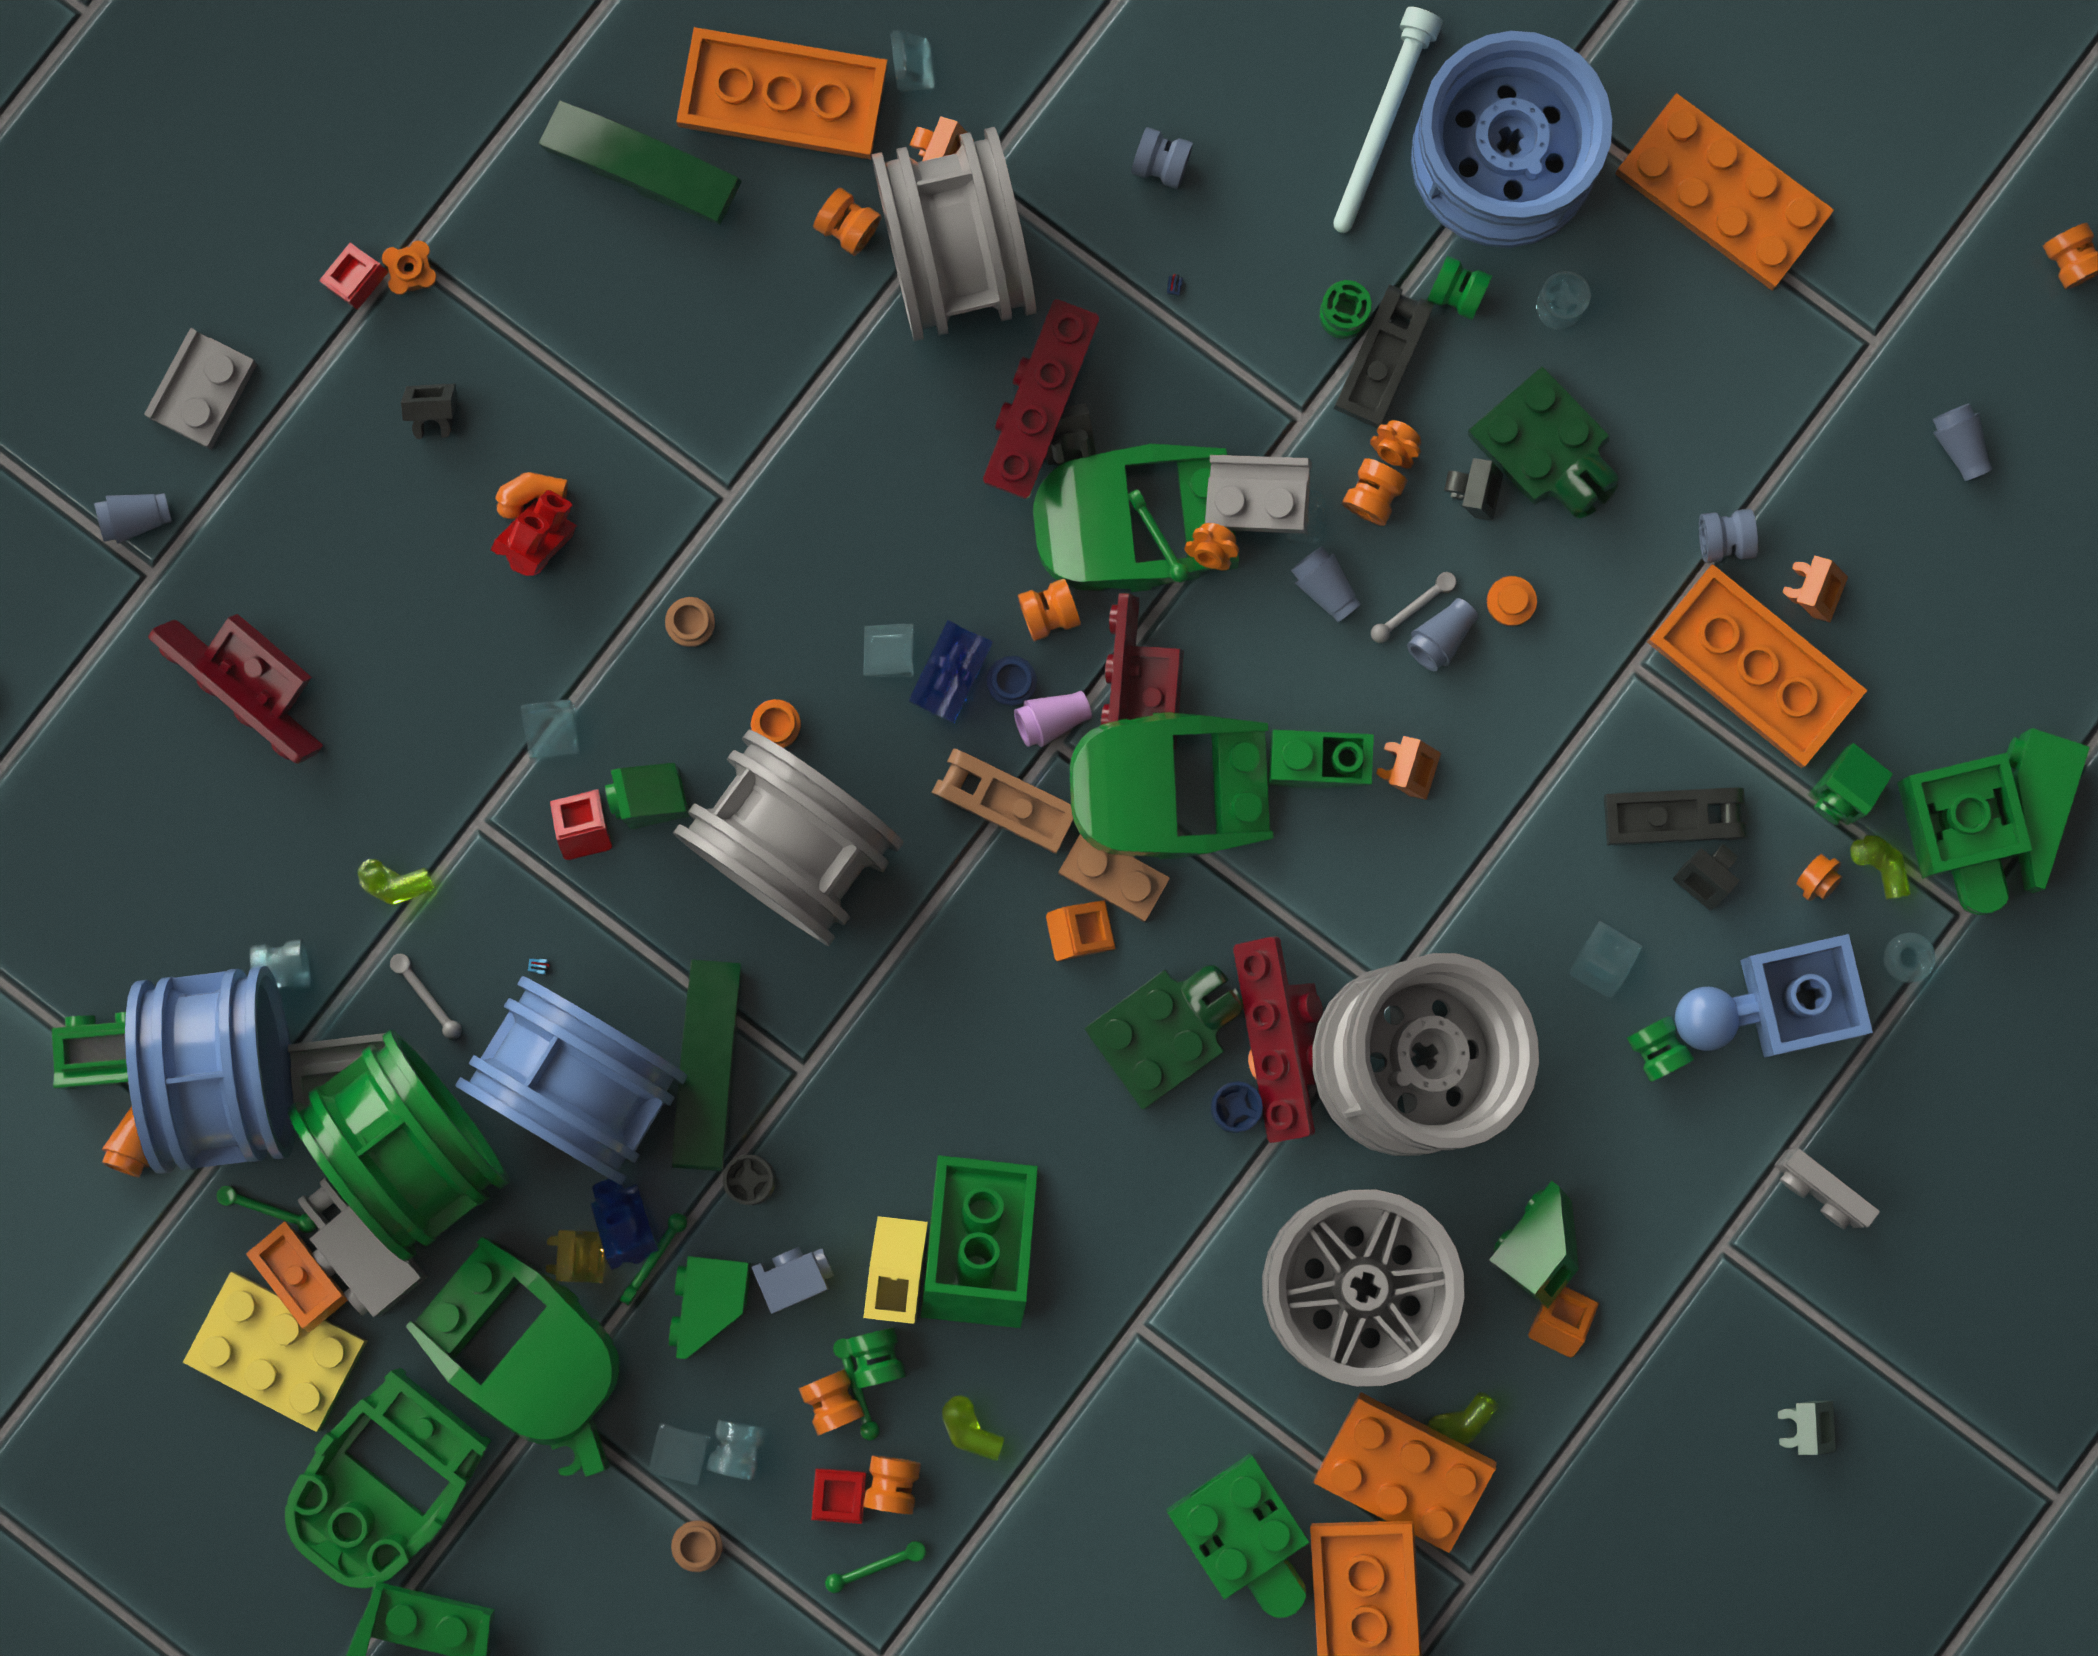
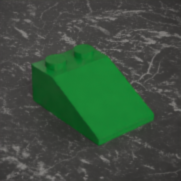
[920,1155,1038,1328]

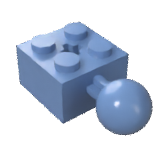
[1675,934,1873,1058]

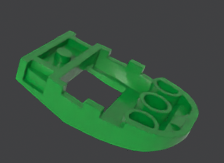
[1033,444,1239,592]
[1070,712,1274,860]
[406,1237,619,1445]
[285,1368,491,1588]
[346,1582,495,1656]

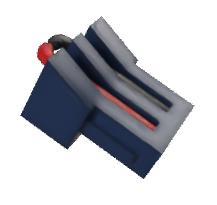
[1167,274,1183,296]

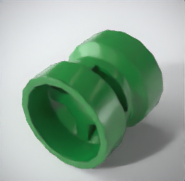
[1427,255,1492,320]
[1319,280,1372,339]
[1626,1015,1694,1082]
[846,1327,906,1389]

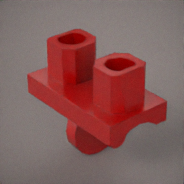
[490,490,577,576]

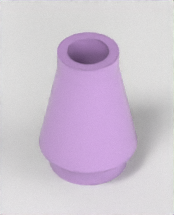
[1014,691,1092,747]

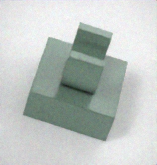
[1778,1401,1836,1455]

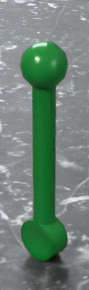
[1128,489,1189,582]
[216,1186,316,1233]
[620,1213,687,1306]
[833,1338,880,1441]
[825,1541,926,1594]

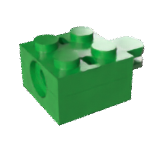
[1897,753,2032,915]
[1166,1453,1310,1618]

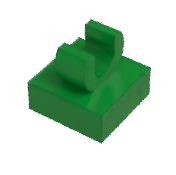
[550,1419,610,1477]

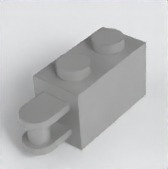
[298,1177,428,1317]

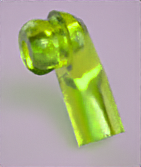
[1850,835,1911,900]
[358,859,434,905]
[1427,1392,1499,1445]
[942,1395,1005,1461]

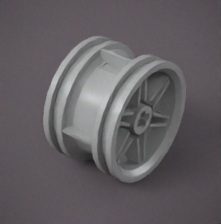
[872,127,1036,341]
[673,729,904,946]
[1312,953,1539,1156]
[1262,1189,1465,1387]

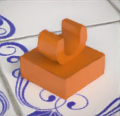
[910,116,974,161]
[1783,556,1848,622]
[1376,736,1441,800]

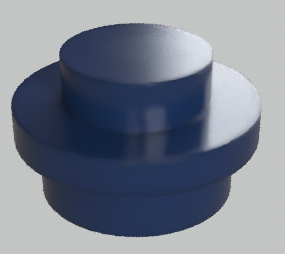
[987,656,1037,706]

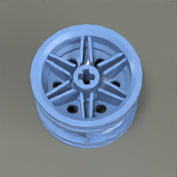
[1411,31,1613,248]
[125,965,295,1174]
[455,976,688,1185]

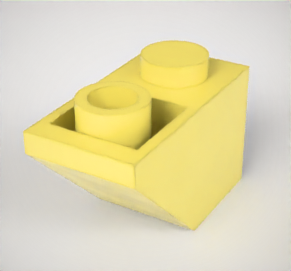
[863,1216,928,1324]

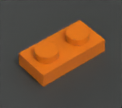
[246,1221,348,1333]

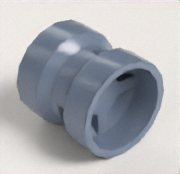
[1131,127,1193,190]
[1699,509,1758,563]

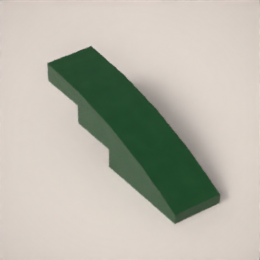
[538,101,742,225]
[672,960,742,1171]

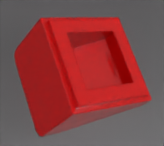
[550,789,612,860]

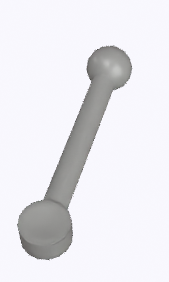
[1371,572,1456,643]
[390,954,462,1040]

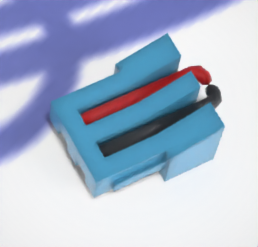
[528,958,550,975]

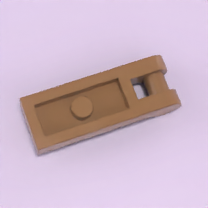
[931,748,1073,855]

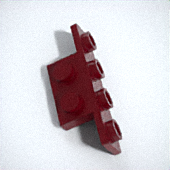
[983,299,1099,499]
[1101,593,1184,750]
[148,614,323,764]
[1233,936,1323,1143]

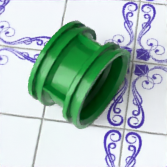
[288,1030,510,1262]

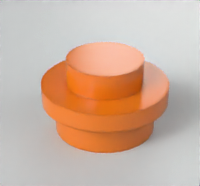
[1487,576,1537,626]
[751,699,801,748]
[1796,854,1842,901]

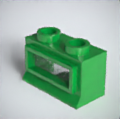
[51,1012,128,1090]

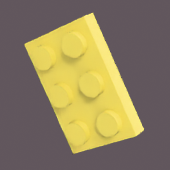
[183,1272,367,1432]

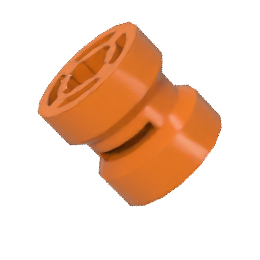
[813,187,882,256]
[2043,222,2098,290]
[1341,458,1408,526]
[1018,578,1081,641]
[798,1369,865,1436]
[863,1455,921,1514]

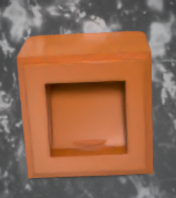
[1046,900,1116,961]
[1528,1286,1599,1358]

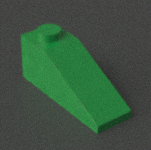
[2006,728,2090,894]

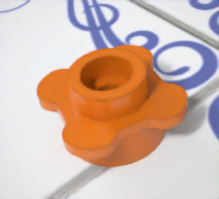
[382,240,437,295]
[1370,420,1421,468]
[1184,523,1239,570]

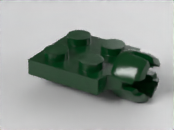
[1468,366,1619,519]
[1084,965,1244,1110]

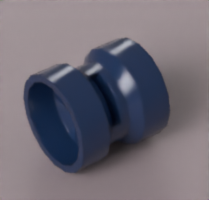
[1210,1081,1263,1133]

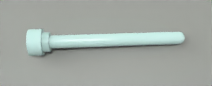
[1333,7,1443,233]

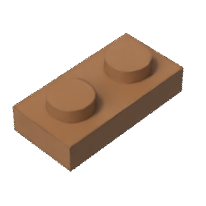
[1058,834,1170,923]

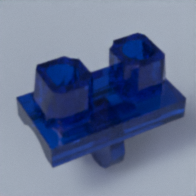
[909,620,993,724]
[590,1178,659,1270]

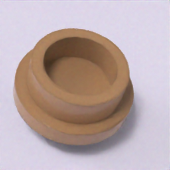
[665,597,715,647]
[671,1520,723,1572]

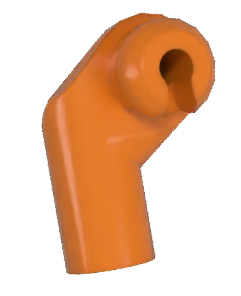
[495,472,568,519]

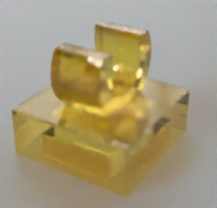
[545,1230,606,1283]

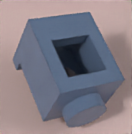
[752,1247,834,1314]

